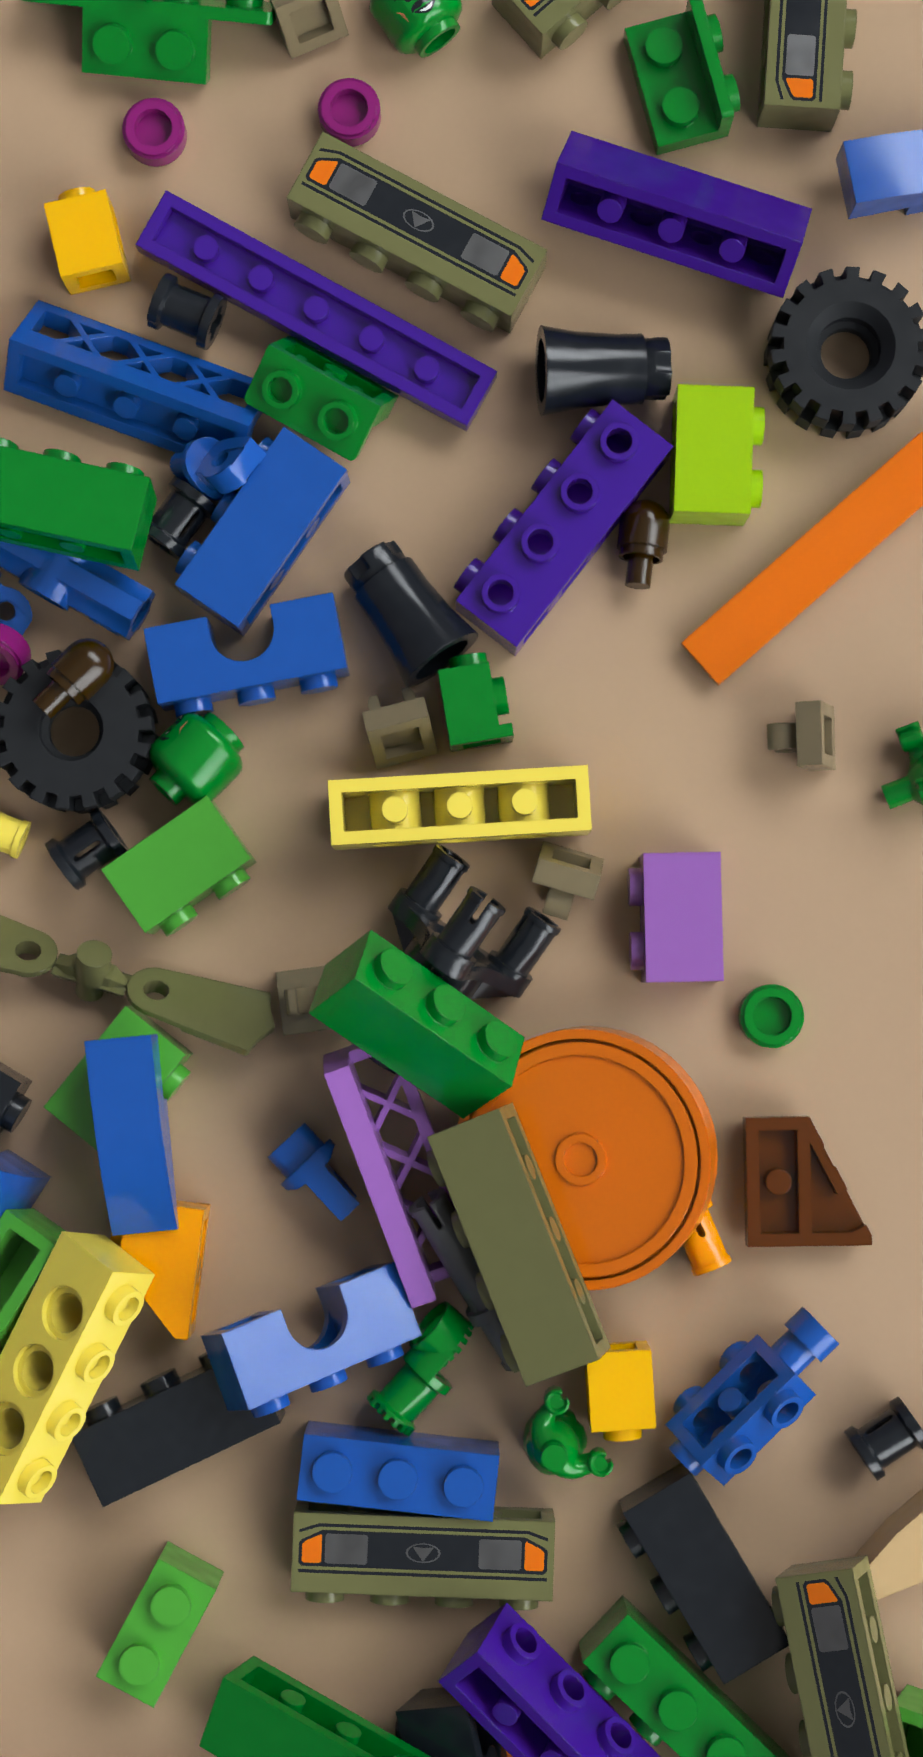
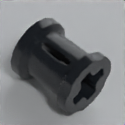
[147,273,227,350]
[147,476,216,560]
[45,808,129,890]
[844,1396,923,1481]

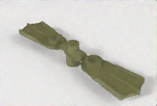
[0,915,275,1056]

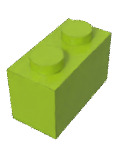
[669,384,765,526]

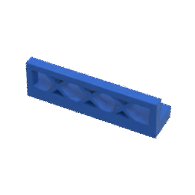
[3,300,263,453]

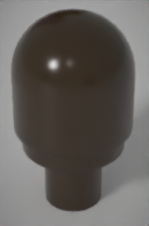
[617,499,670,589]
[32,638,114,719]

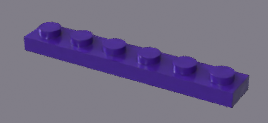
[135,190,497,432]

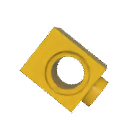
[44,187,131,295]
[584,1340,656,1442]

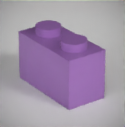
[627,852,724,983]

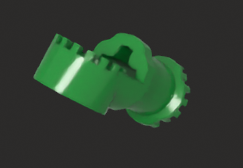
[367,1301,474,1436]

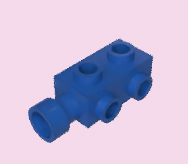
[665,1306,839,1486]

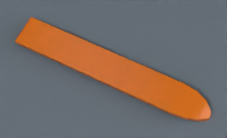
[681,432,923,686]

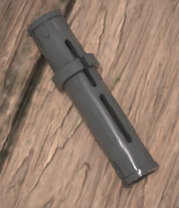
[408,1188,511,1371]

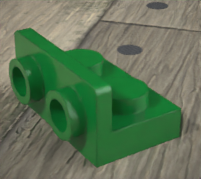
[623,0,740,156]
[244,335,399,461]

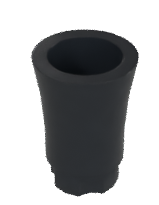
[535,325,672,416]
[344,540,478,687]

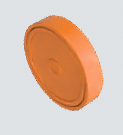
[457,1026,718,1290]

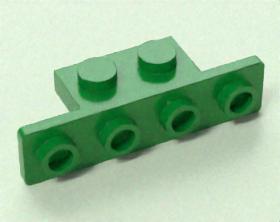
[22,0,276,85]

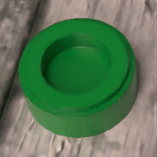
[738,984,804,1048]

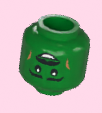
[369,0,462,58]
[149,712,244,806]

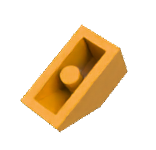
[110,1200,211,1340]

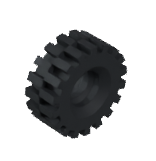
[763,266,923,439]
[0,650,159,814]

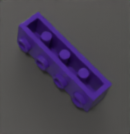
[541,131,812,298]
[453,399,673,656]
[438,1603,661,1757]

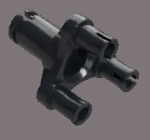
[369,843,561,1074]

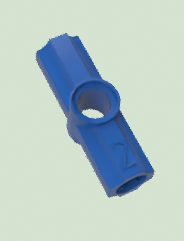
[0,541,156,640]

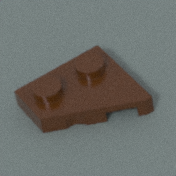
[743,1116,872,1247]

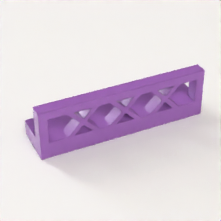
[323,1044,456,1309]

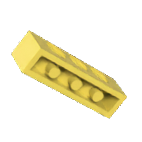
[328,765,592,850]
[0,1231,155,1505]

